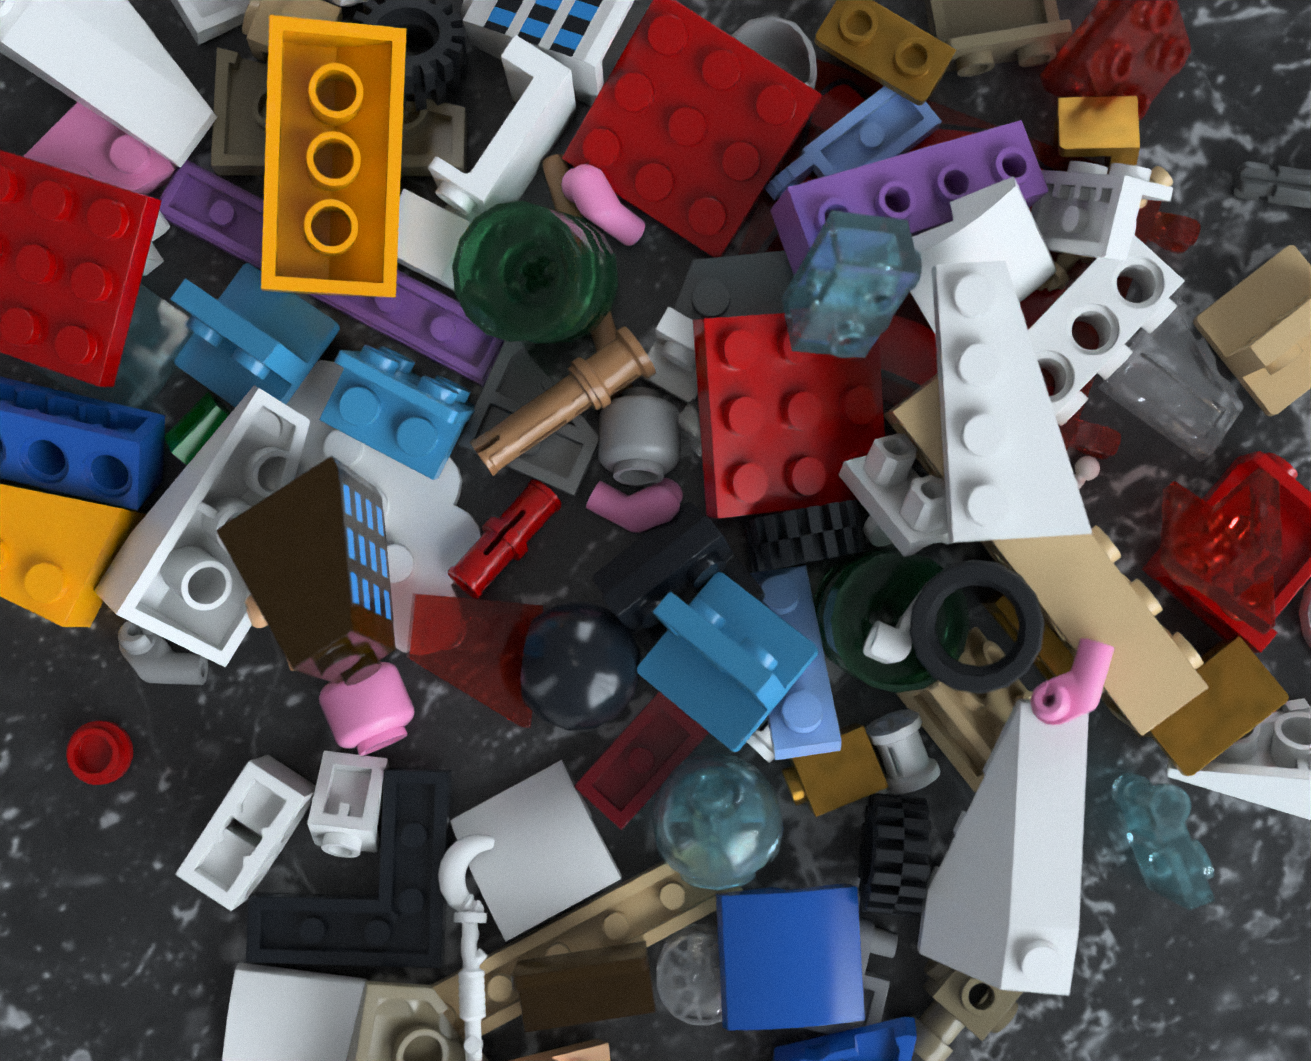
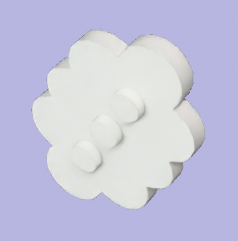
[286,360,482,655]

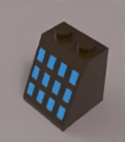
[216,456,396,686]

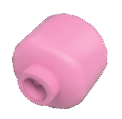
[319,662,415,756]

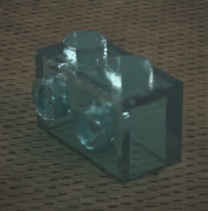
[782,211,922,358]

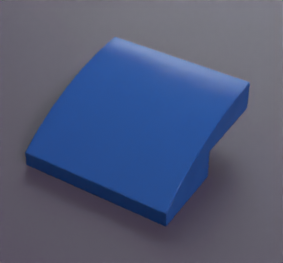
[716,883,865,1030]

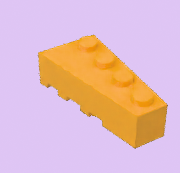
[0,484,146,627]

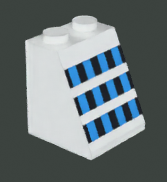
[461,0,652,106]

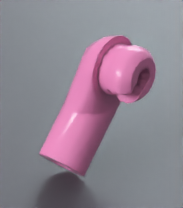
[561,164,645,246]

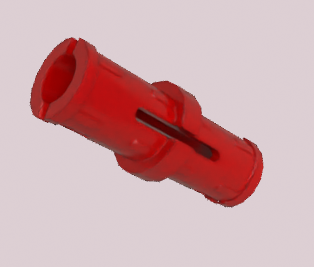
[447,479,562,599]

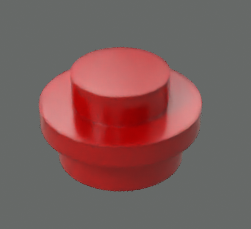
[66,720,133,785]

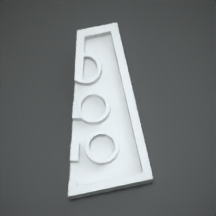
[931,260,1092,542]

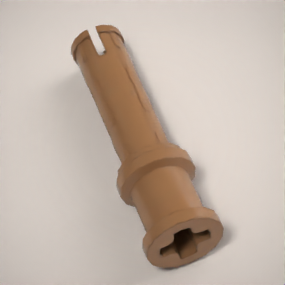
[469,326,656,476]

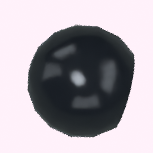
[521,601,640,731]

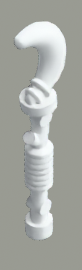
[438,834,494,1061]

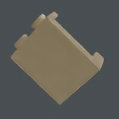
[924,0,1073,77]

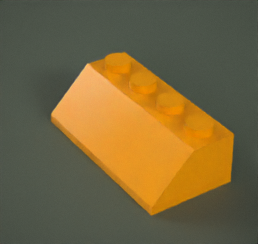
[261,15,406,298]

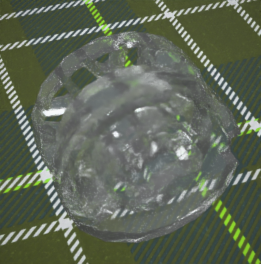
[656,924,722,1026]

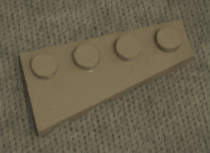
[211,47,468,176]

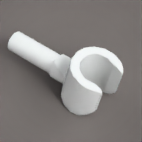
[862,582,927,664]

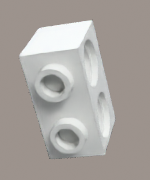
[175,755,316,911]

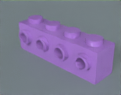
[770,120,1049,283]

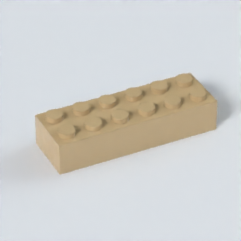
[884,373,1209,736]

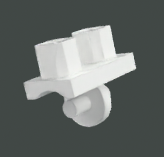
[839,433,955,557]

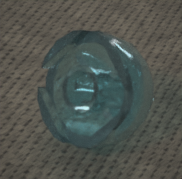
[652,753,783,891]

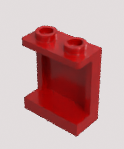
[1142,451,1311,653]

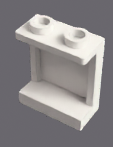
[428,34,577,234]

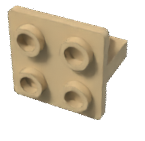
[1193,245,1311,416]
[896,627,1033,792]

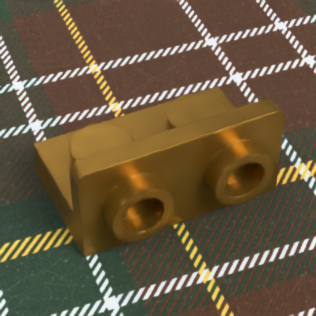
[814,0,956,106]

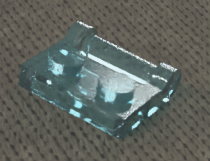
[1111,773,1215,910]

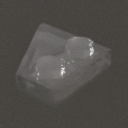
[1098,291,1244,462]

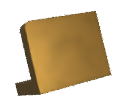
[1053,96,1140,174]

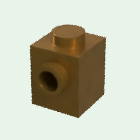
[781,722,888,817]

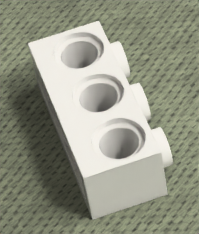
[1028,235,1185,426]

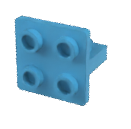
[170,263,340,407]
[319,345,475,480]
[637,572,818,752]

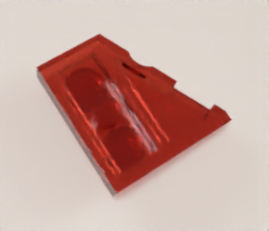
[406,593,543,728]

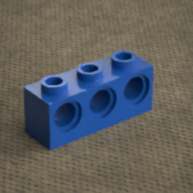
[0,376,166,510]

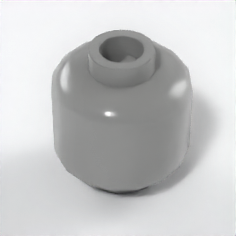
[598,387,681,486]

